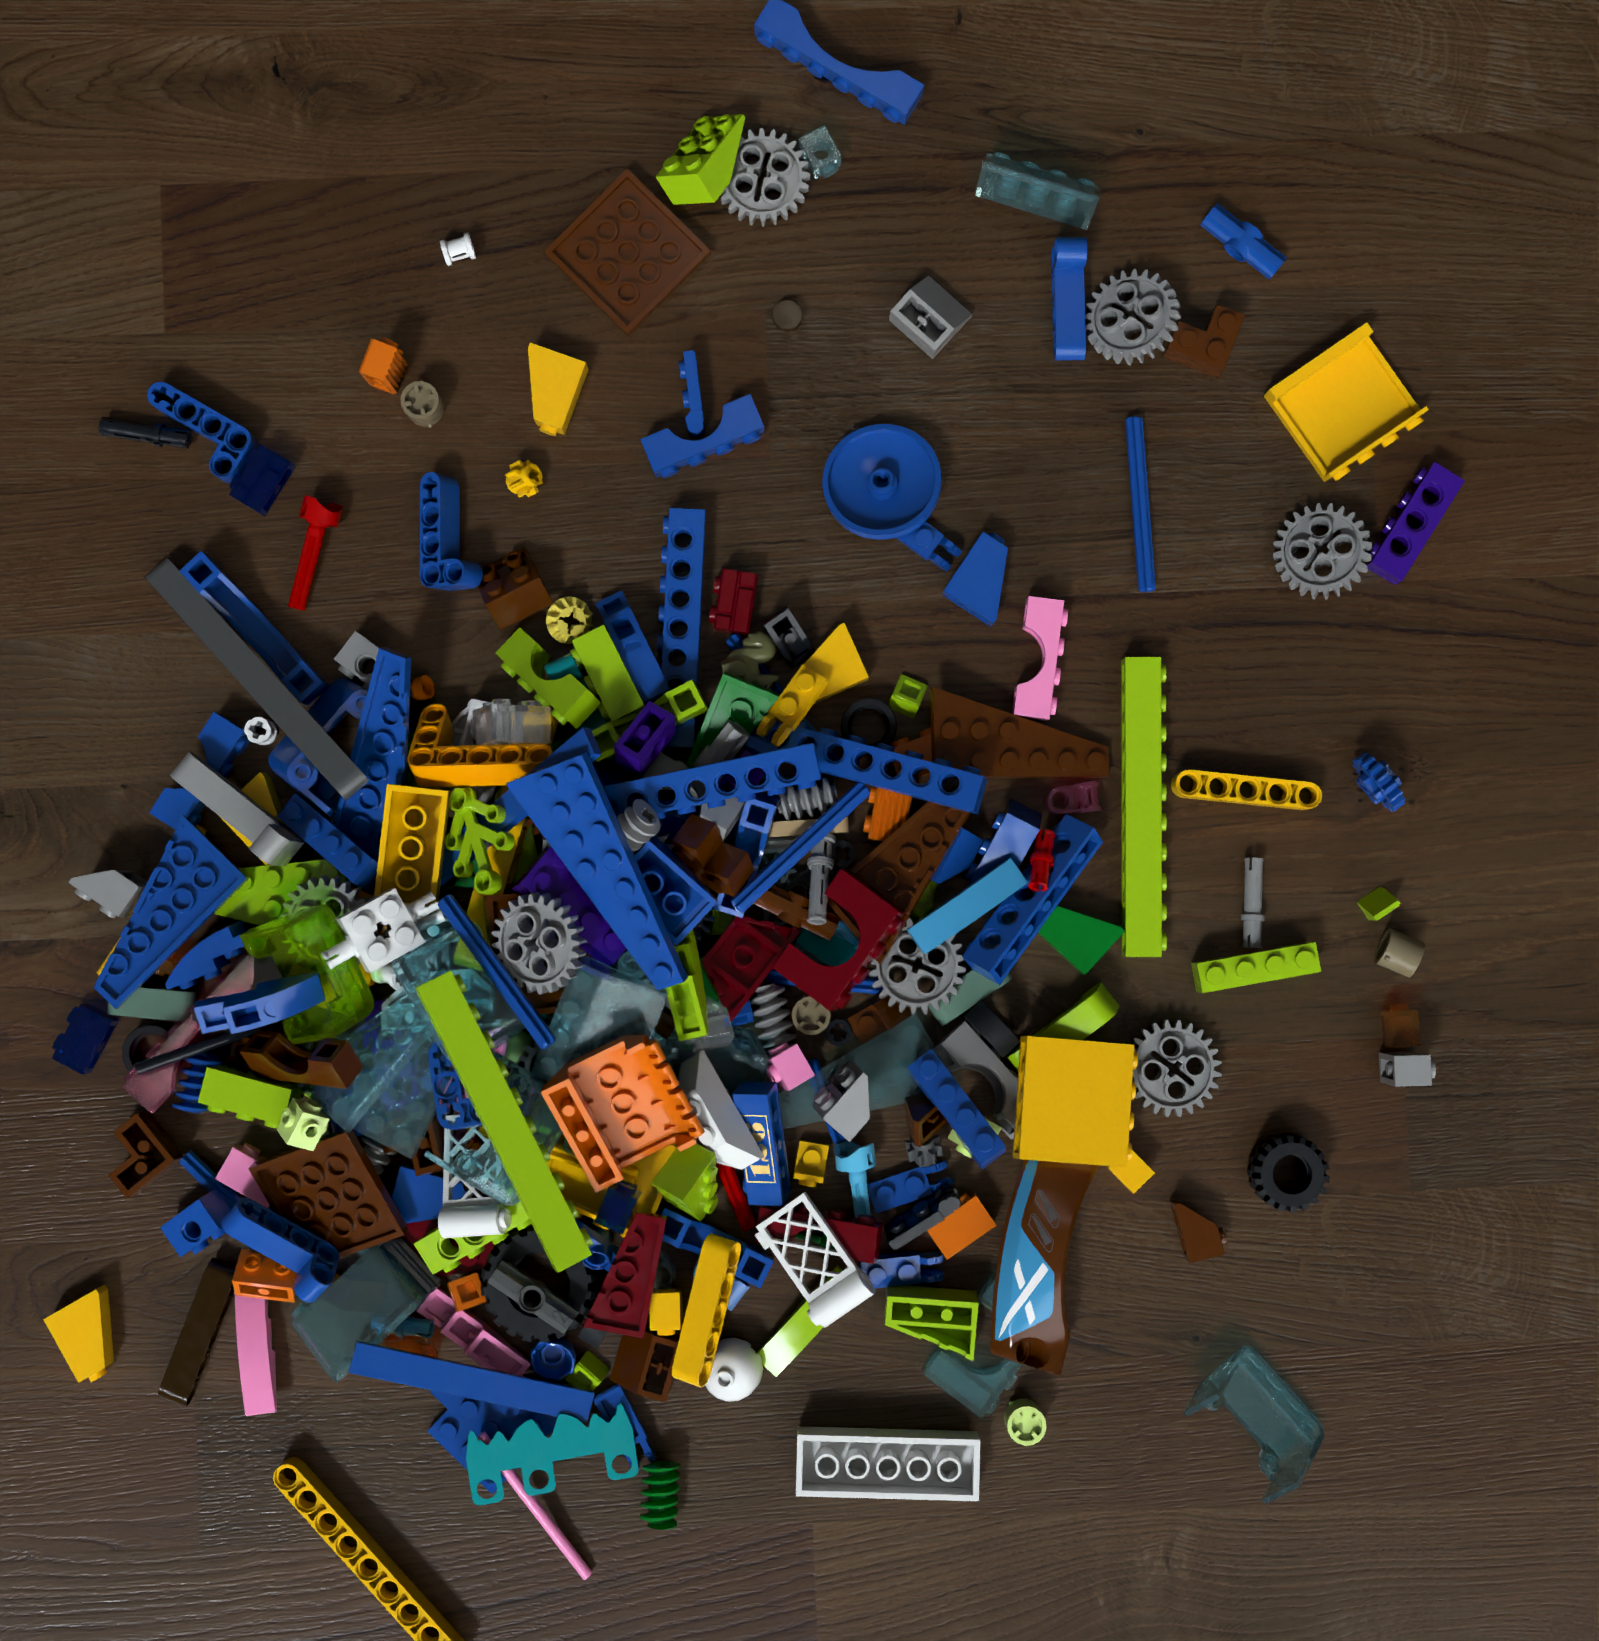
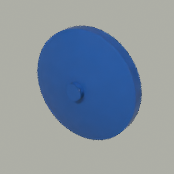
[822,424,942,540]

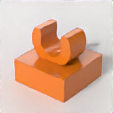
[447,1272,486,1313]

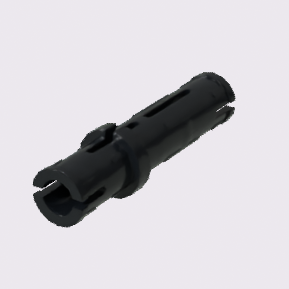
[99,416,192,449]

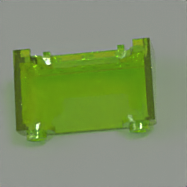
[239,904,374,1045]

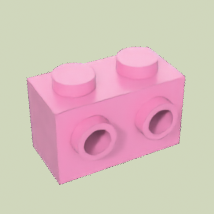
[763,1042,815,1091]

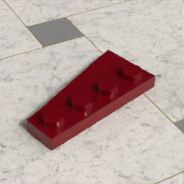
[583,1211,667,1338]

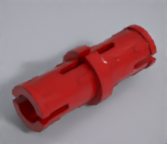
[1028,829,1056,892]

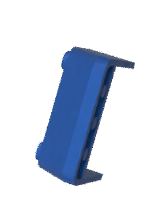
[269,678,411,820]

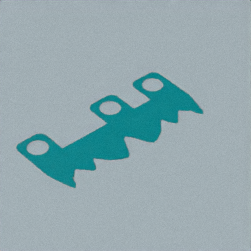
[466,1403,639,1505]

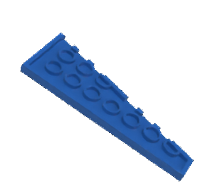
[506,751,688,991]

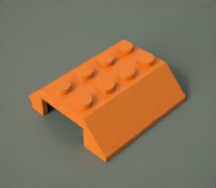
[540,1035,705,1193]

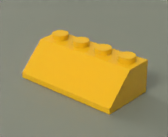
[374,784,451,913]

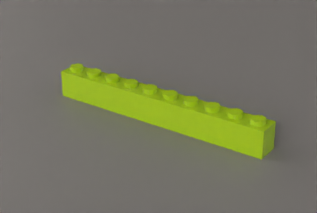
[1121,657,1167,957]
[415,970,593,1273]

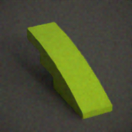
[665,929,709,1041]
[756,1265,843,1377]

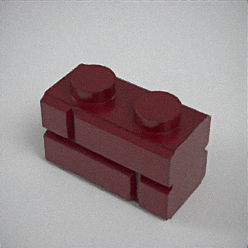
[709,569,758,636]

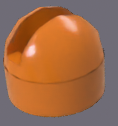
[410,675,435,700]

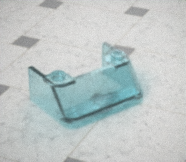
[424,1049,563,1206]
[1183,1346,1324,1504]

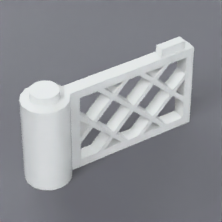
[438,1113,511,1238]
[755,1192,875,1328]

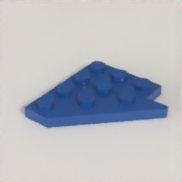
[427,1390,557,1494]

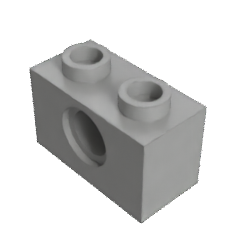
[334,631,379,690]
[1379,1051,1436,1087]

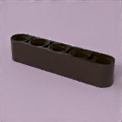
[158,1257,236,1407]

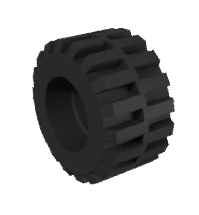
[1247,1133,1330,1212]

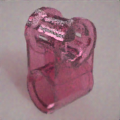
[1043,781,1103,815]

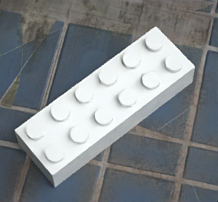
[796,1426,980,1501]

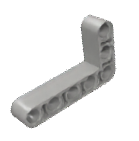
[170,751,304,866]

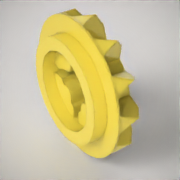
[546,596,593,644]

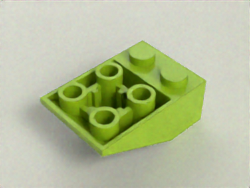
[656,114,745,205]

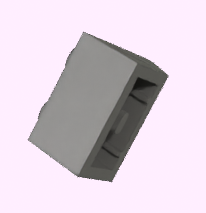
[889,275,973,359]
[68,870,148,919]
[812,1060,870,1142]

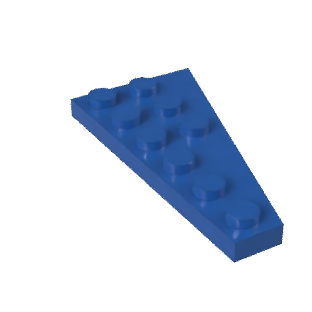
[93,815,249,1009]

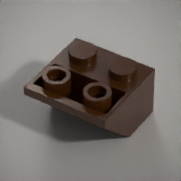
[478,547,553,630]
[610,1326,680,1403]

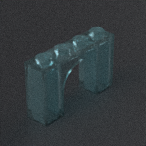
[922,1273,1027,1419]

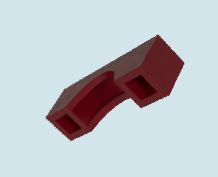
[755,1202,883,1264]

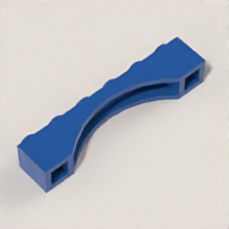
[754,0,925,125]
[179,551,330,706]

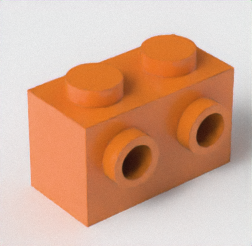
[232,1249,297,1303]

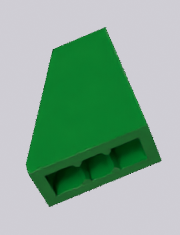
[1037,906,1125,975]

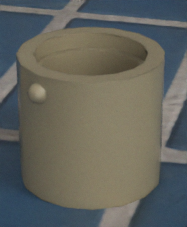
[400,381,444,428]
[1374,928,1425,978]
[792,995,831,1035]

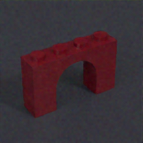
[772,869,906,1011]

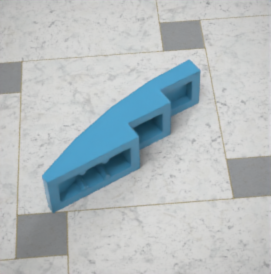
[907,858,1028,954]

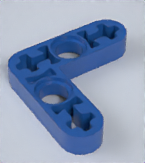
[428,1040,528,1130]

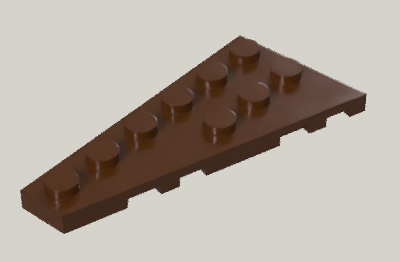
[930,687,1109,778]
[827,777,970,965]

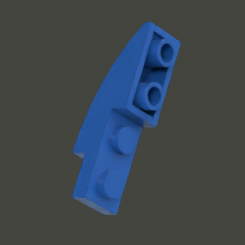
[595,590,671,705]
[165,920,277,990]
[193,971,326,1034]

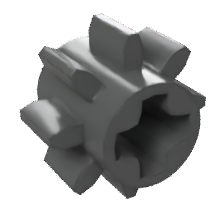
[905,1134,943,1167]

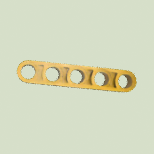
[1171,770,1322,810]
[672,1233,741,1388]

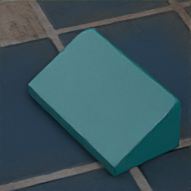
[795,928,857,966]

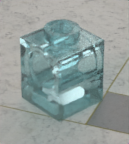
[799,125,842,179]

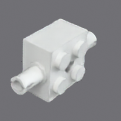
[321,888,440,973]

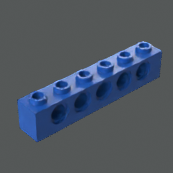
[962,814,1103,985]

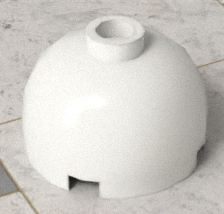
[705,1338,763,1402]

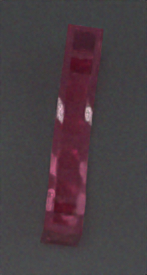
[122,951,255,1114]

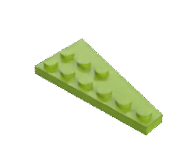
[214,859,349,941]

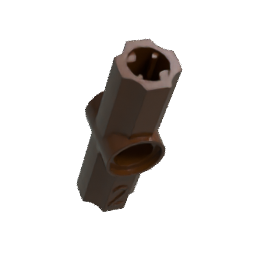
[753,884,841,941]

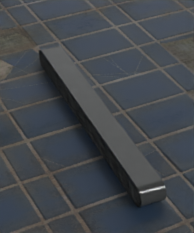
[144,557,370,801]

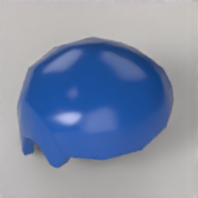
[530,1336,577,1381]

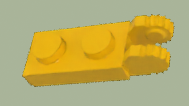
[756,664,828,747]

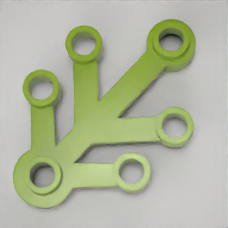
[445,786,515,895]

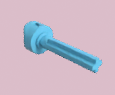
[834,1140,877,1218]

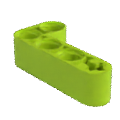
[1006,982,1120,1072]

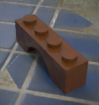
[240,1030,364,1089]

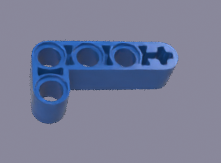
[1051,236,1087,361]
[147,382,258,483]
[420,472,483,591]
[221,1198,339,1303]

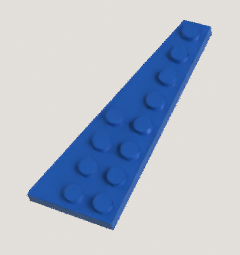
[323,647,411,895]

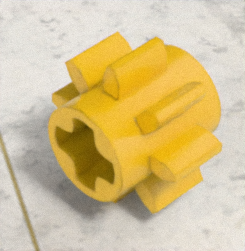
[505,460,543,498]

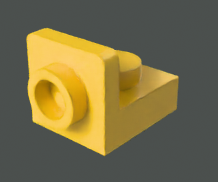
[793,1140,829,1187]

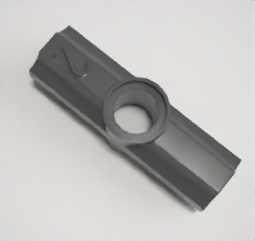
[488,1259,580,1334]

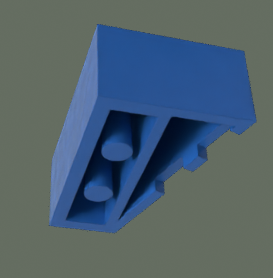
[964,799,1042,906]

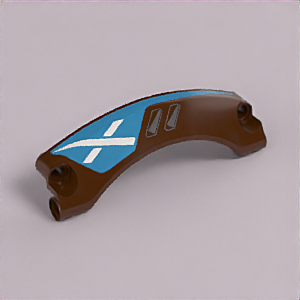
[990,1160,1101,1375]

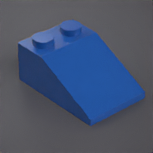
[633,835,718,946]

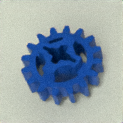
[1352,752,1406,812]

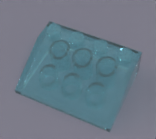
[975,152,1101,230]
[531,956,669,1081]

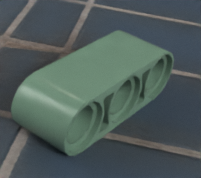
[928,969,1013,1026]
[107,986,197,1022]

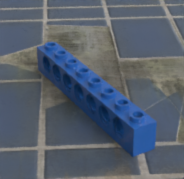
[654,508,706,750]
[750,713,988,815]
[603,742,822,819]

